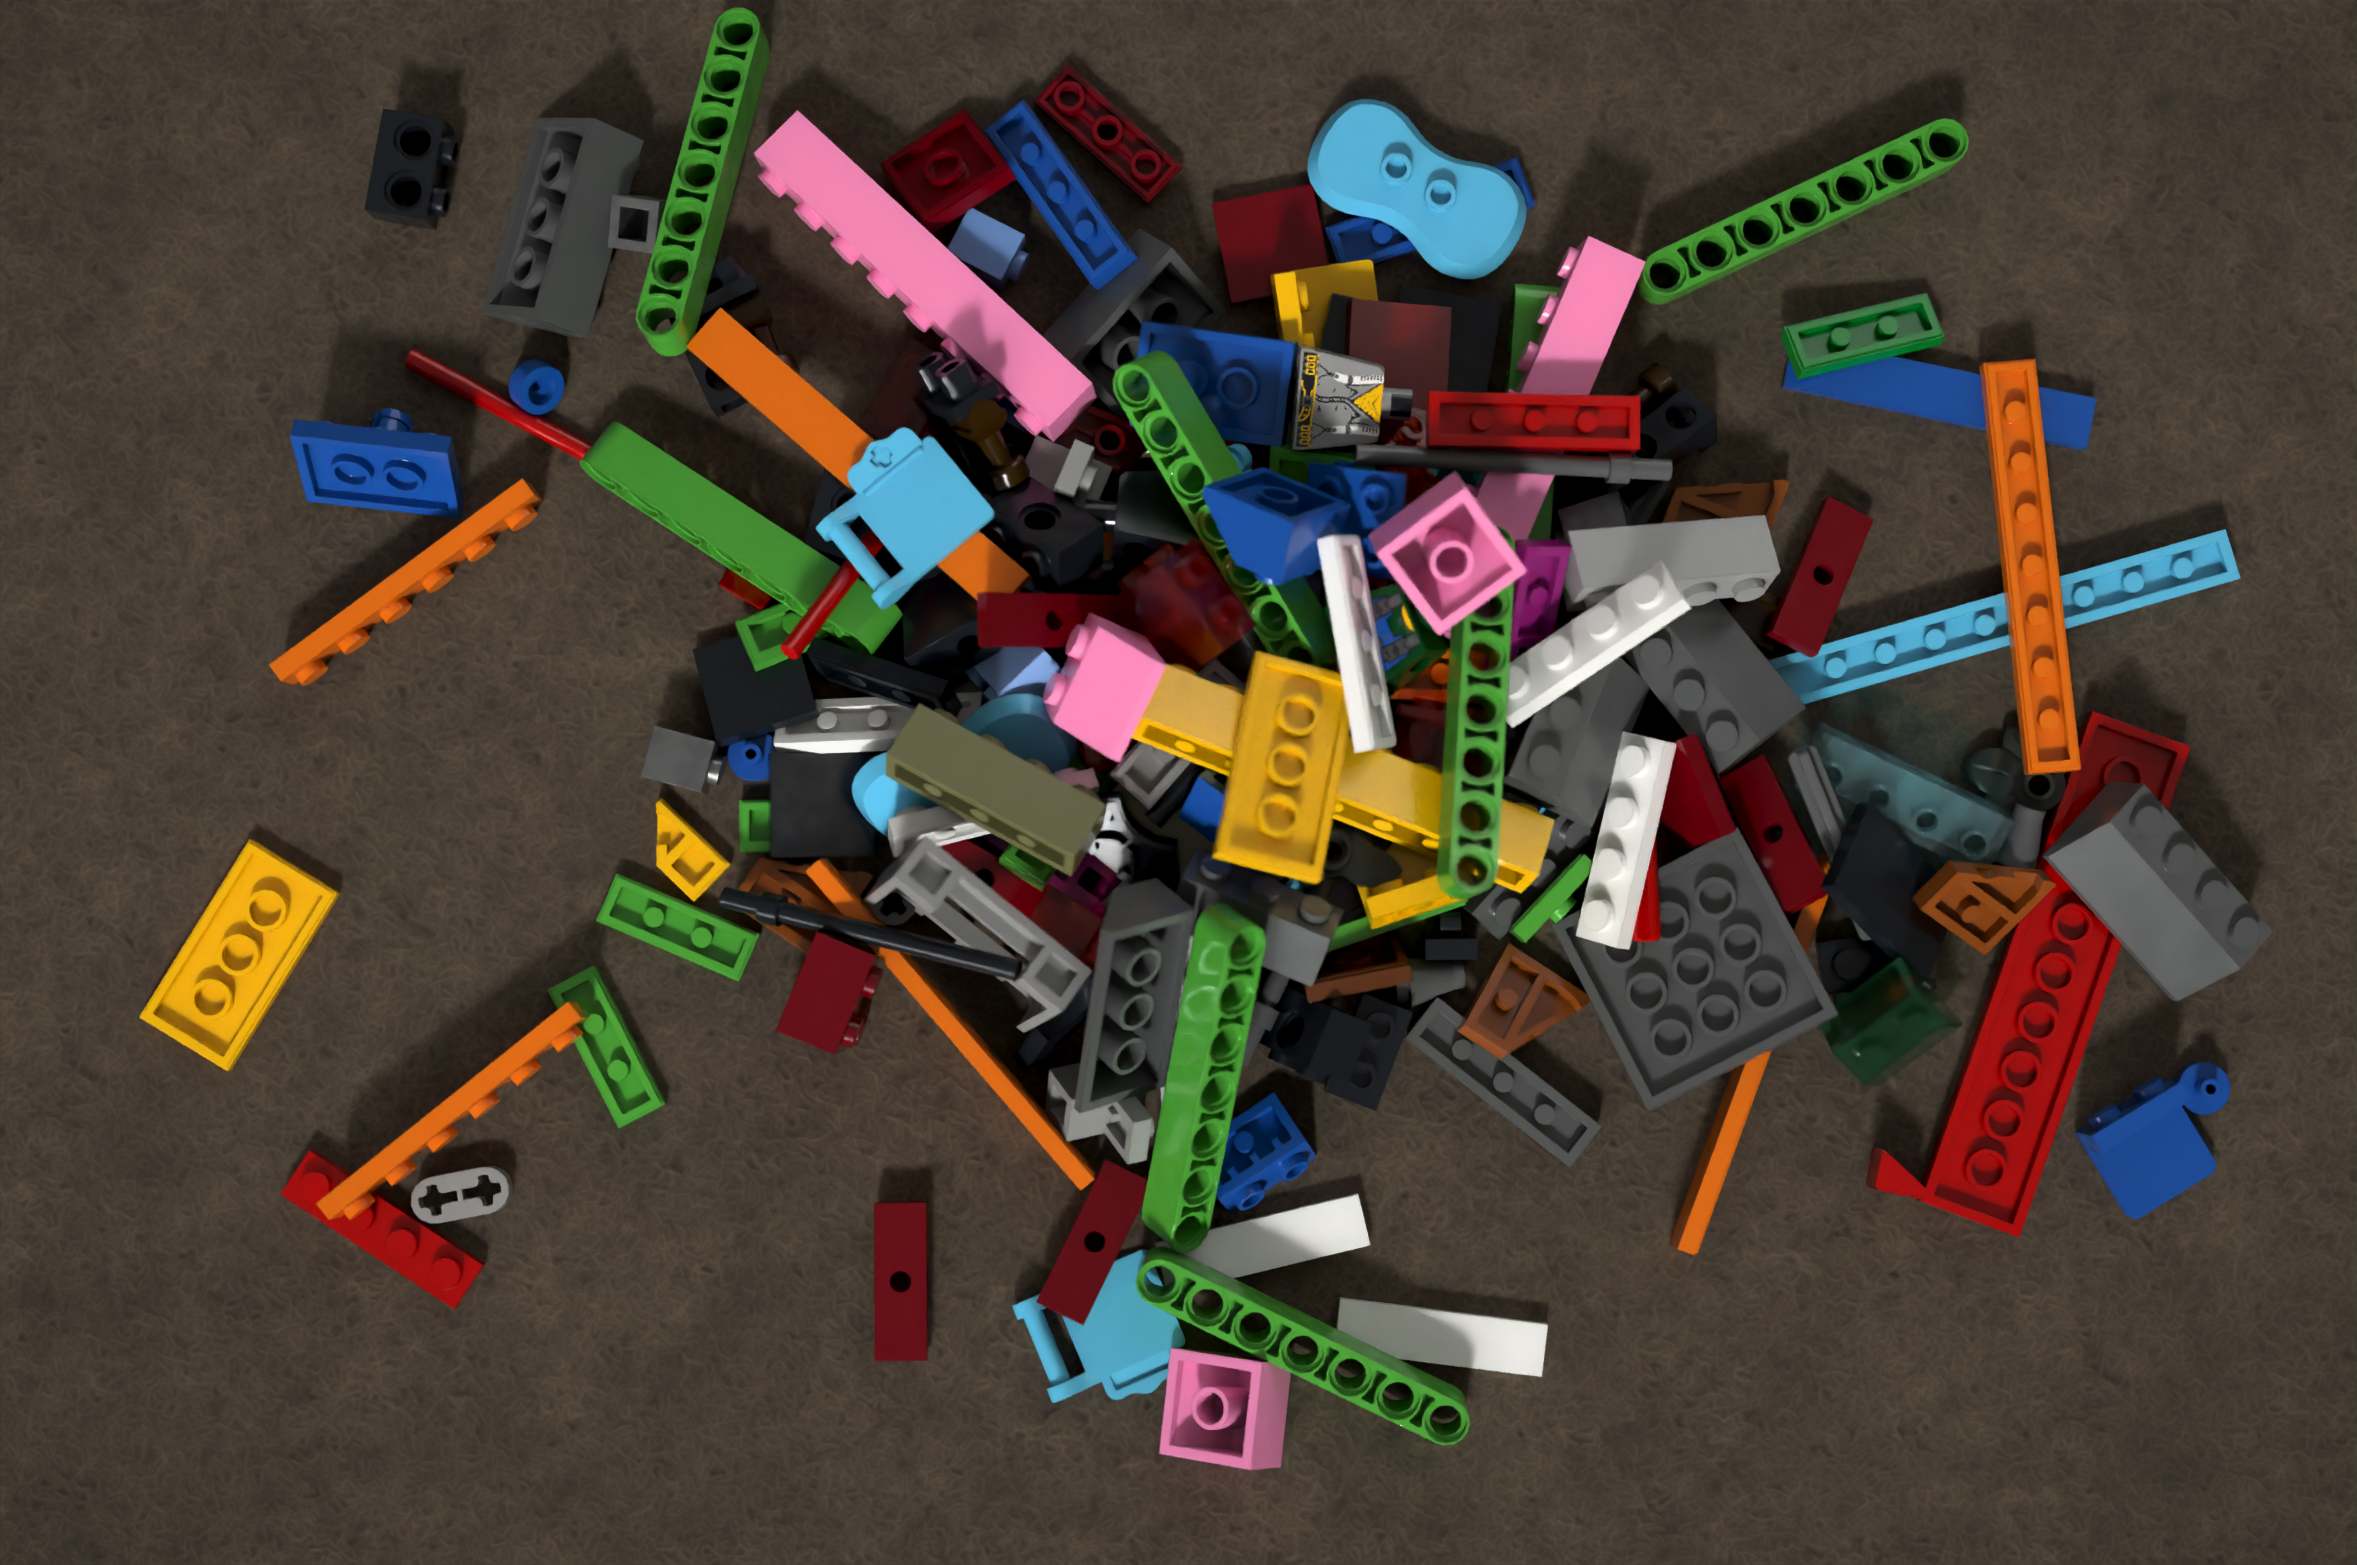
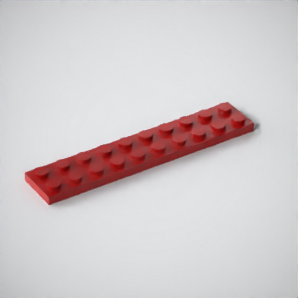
[1916,711,2191,1237]

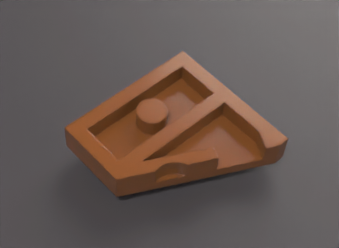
[1457,943,1590,1059]

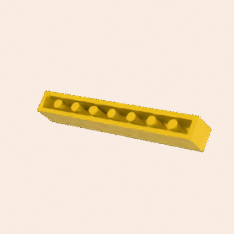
[1131,663,1555,893]

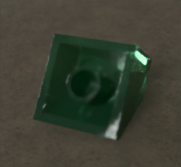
[1820,956,1963,1086]

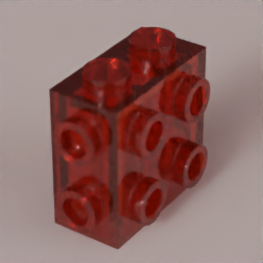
[1107,539,1257,671]

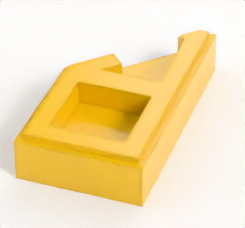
[656,798,732,902]

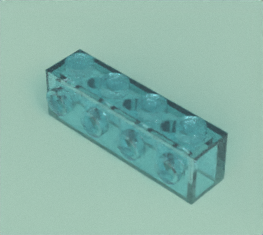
[1792,721,2015,865]

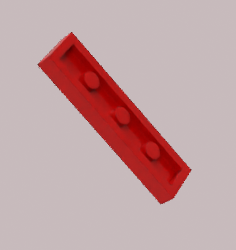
[1426,392,1640,452]
[280,1150,486,1309]

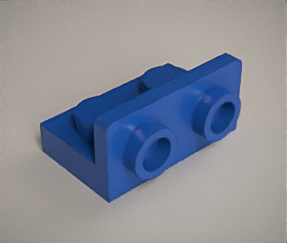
[1216,1092,1316,1214]

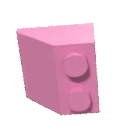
[1368,471,1527,635]
[1043,612,1166,762]
[1159,1348,1291,1470]

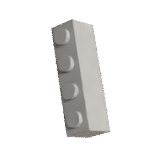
[1562,515,1781,612]

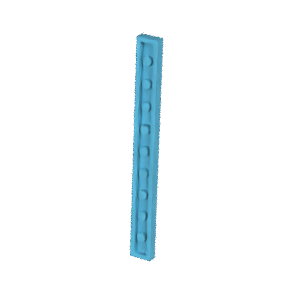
[1768,529,2241,704]

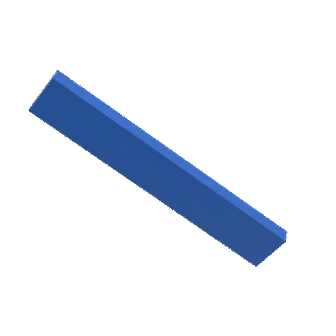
[1781,356,2097,451]

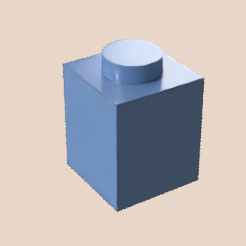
[947,208,1030,291]

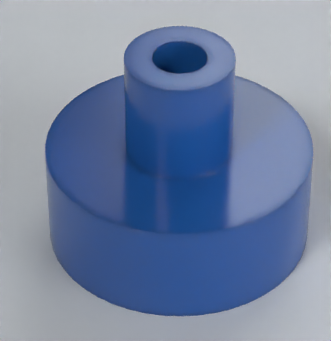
[509,359,565,415]
[727,733,777,782]
[2175,1062,2230,1114]

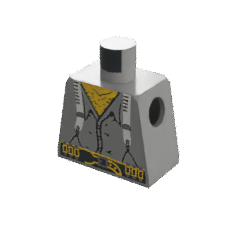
[1290,344,1413,450]

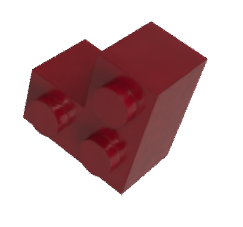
[775,932,884,1055]

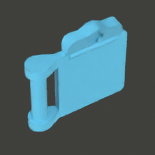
[816,427,995,609]
[1012,1249,1185,1403]

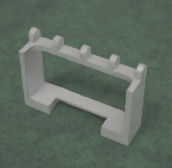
[862,835,1092,1033]

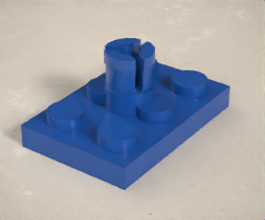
[1129,321,1298,447]
[290,408,464,519]

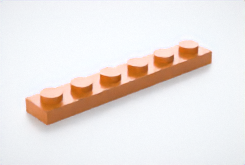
[269,478,543,686]
[316,1002,589,1220]

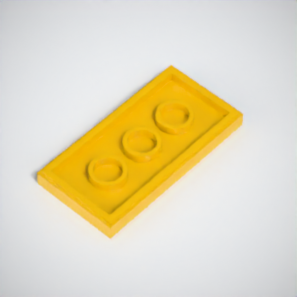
[1212,651,1350,884]
[139,839,341,1071]

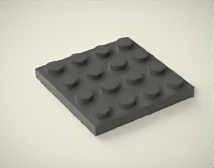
[1552,827,1839,1112]

